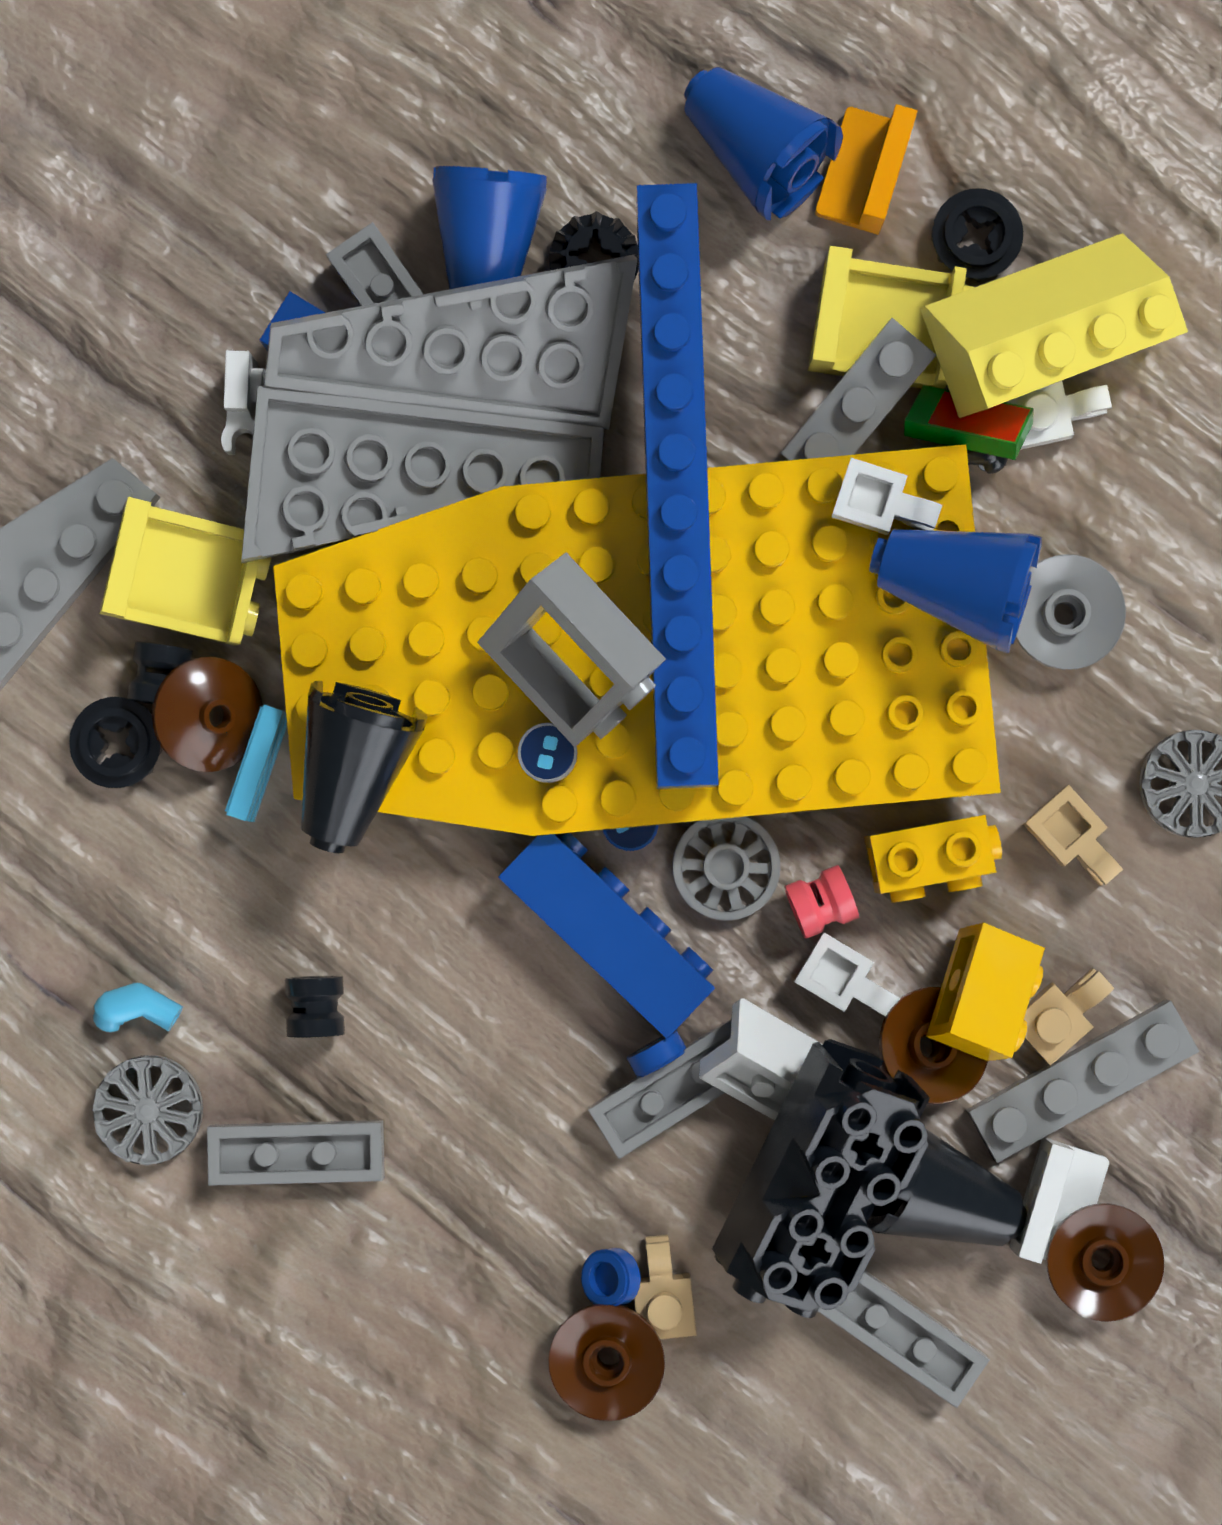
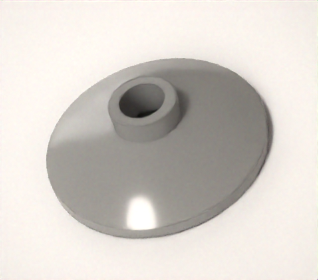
[1016,554,1126,670]

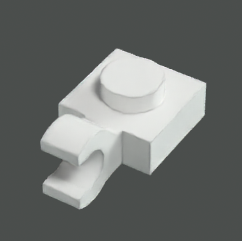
[221,350,267,455]
[1007,381,1112,450]
[832,458,942,535]
[794,932,900,1016]

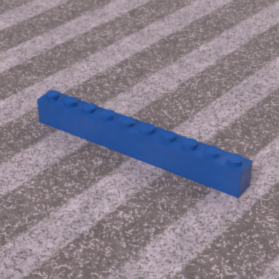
[636,183,719,789]

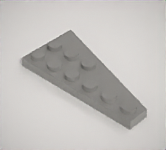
[264,255,637,430]
[241,386,604,563]
[0,458,161,691]

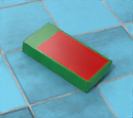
[904,385,1034,460]

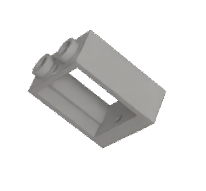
[477,552,666,747]

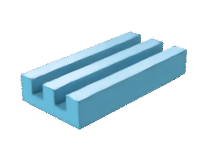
[225,705,287,822]

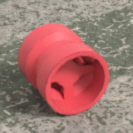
[784,865,859,939]

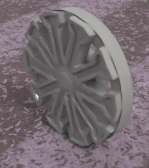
[1139,730,1222,838]
[672,817,780,920]
[92,1055,203,1165]

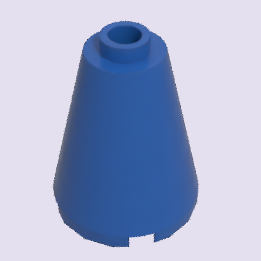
[684,67,843,220]
[432,166,547,289]
[869,529,1042,653]

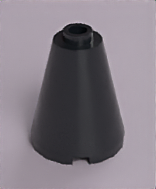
[301,681,428,853]
[867,1129,1027,1246]

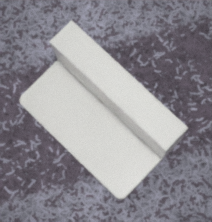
[699,998,823,1120]
[1009,1138,1109,1264]

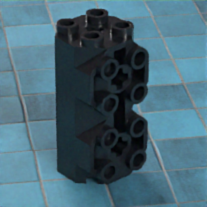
[712,1039,930,1318]

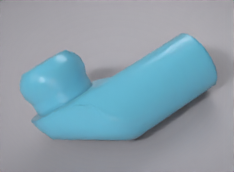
[93,983,183,1032]

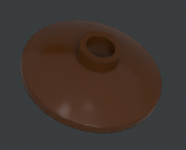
[152,657,263,772]
[879,987,988,1104]
[1046,1203,1164,1322]
[548,1304,665,1421]

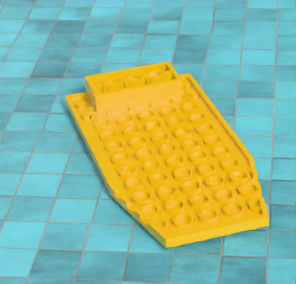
[273,444,1001,836]

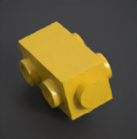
[864,815,1002,903]

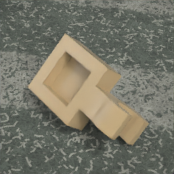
[1023,785,1123,886]
[1024,968,1114,1066]
[634,1234,697,1339]

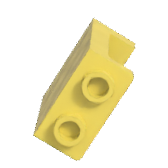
[808,246,974,389]
[99,497,271,646]

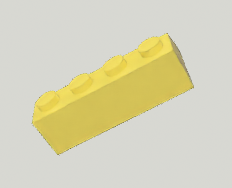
[920,233,1188,418]

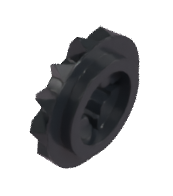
[930,188,1023,282]
[549,211,638,280]
[69,697,163,788]

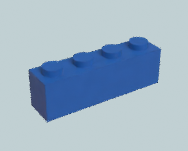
[498,833,715,1039]

